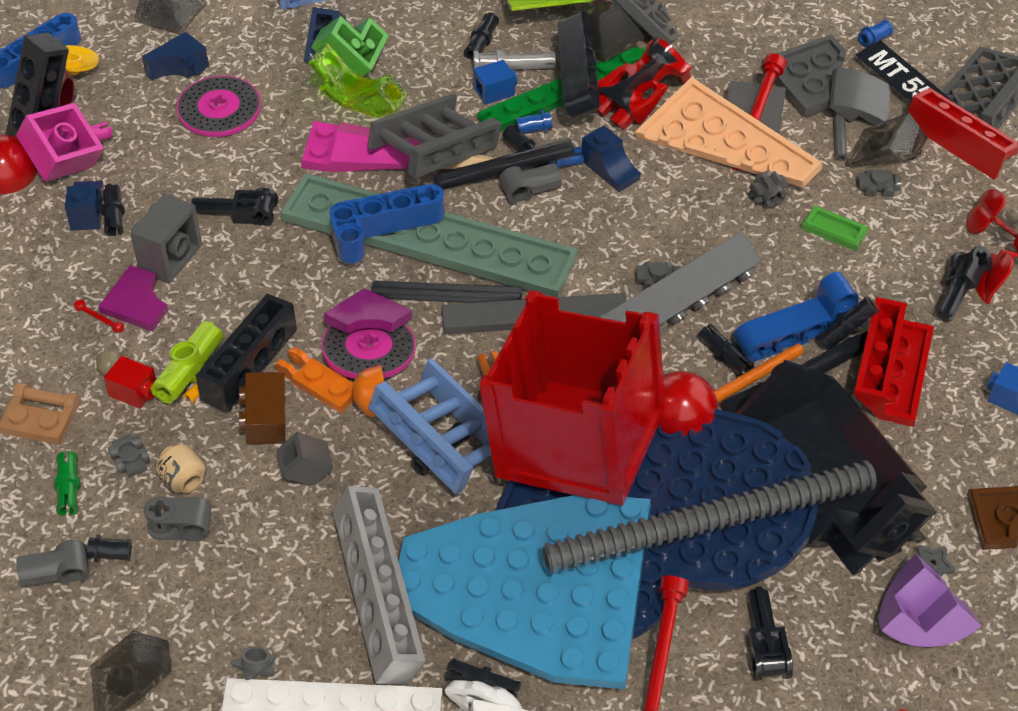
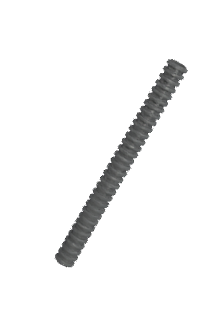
[542,460,877,574]

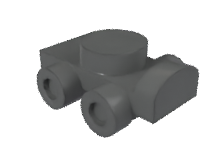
[858,170,901,197]
[637,261,680,290]
[107,434,150,477]

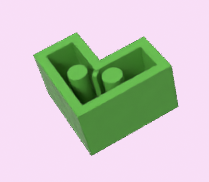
[311,16,389,83]

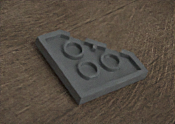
[612,0,679,45]
[761,34,846,117]

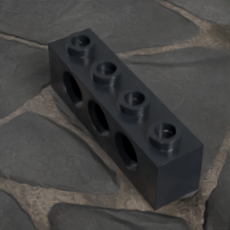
[6,33,69,137]
[195,294,297,412]

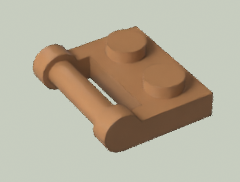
[0,382,81,445]

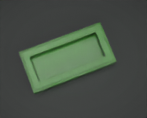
[802,206,869,251]

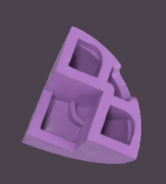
[879,553,982,647]

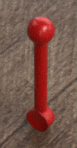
[73,300,124,333]

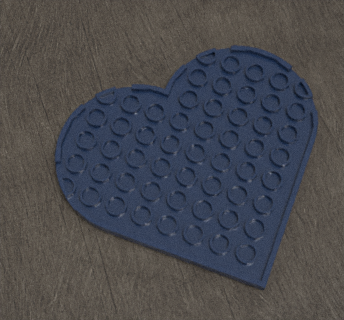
[496,409,818,639]

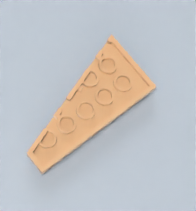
[635,77,822,188]

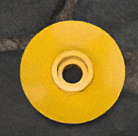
[65,45,99,76]

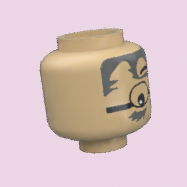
[155,444,206,493]

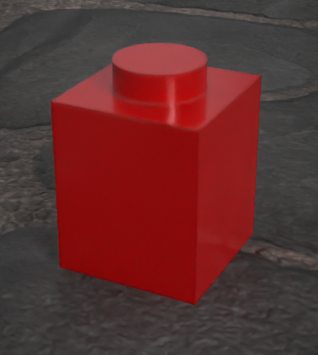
[103,355,156,409]

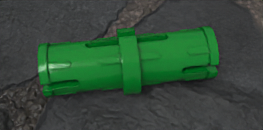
[54,451,80,516]

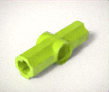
[150,321,224,404]

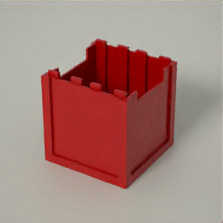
[479,290,665,506]

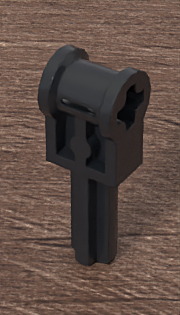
[191,188,279,226]
[937,246,992,322]
[748,586,793,681]

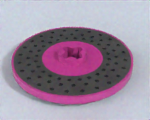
[177,76,261,137]
[322,324,416,379]

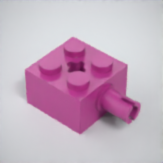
[16,103,112,182]

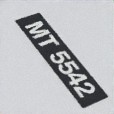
[856,40,958,105]

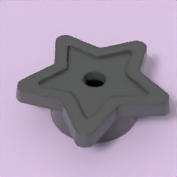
[917,545,955,577]
[231,646,277,680]

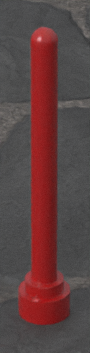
[732,53,787,170]
[644,575,689,711]

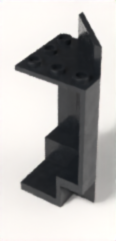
[719,359,937,576]

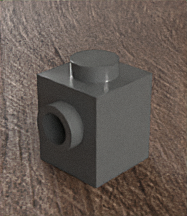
[276,431,333,486]

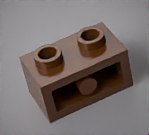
[239,372,286,444]

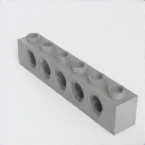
[332,486,425,685]

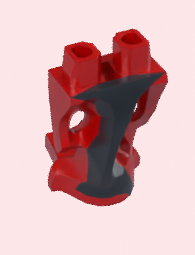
[595,37,692,131]

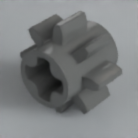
[751,171,789,207]

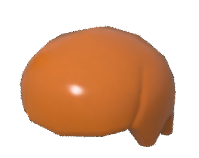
[352,365,384,418]

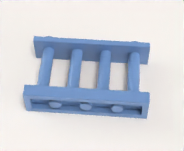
[368,358,492,494]

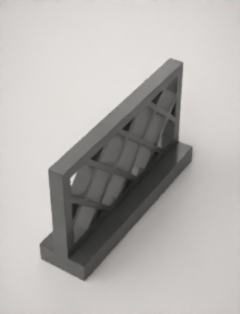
[942,46,1018,130]

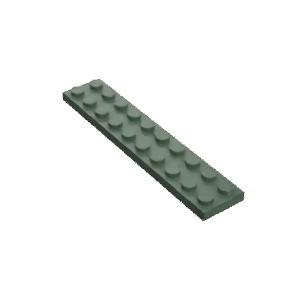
[281,173,579,297]

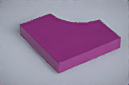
[98,265,168,332]
[324,288,412,334]

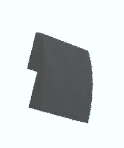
[829,67,891,128]
[727,81,786,134]

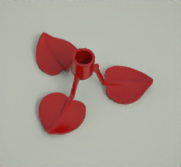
[966,189,1018,304]

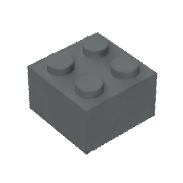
[130,193,203,284]

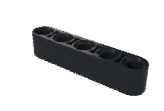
[557,10,600,119]

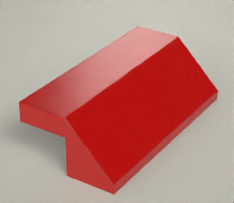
[854,297,934,427]

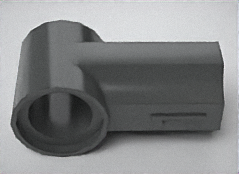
[499,163,561,205]
[16,540,88,587]

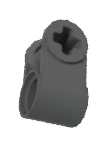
[144,496,212,541]

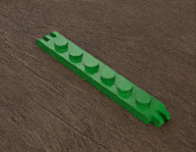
[476,46,647,132]

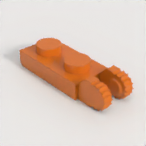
[274,347,354,413]

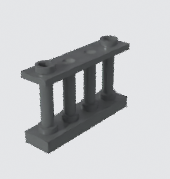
[368,94,501,178]

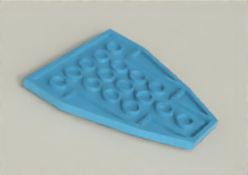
[398,495,651,689]

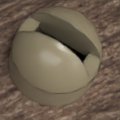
[96,351,121,376]

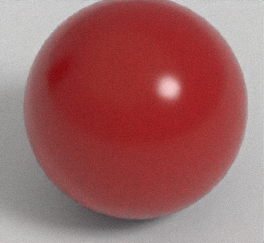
[0,135,38,195]
[657,371,718,436]

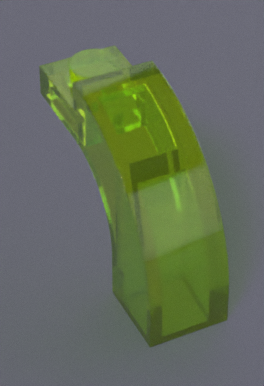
[308,43,408,117]

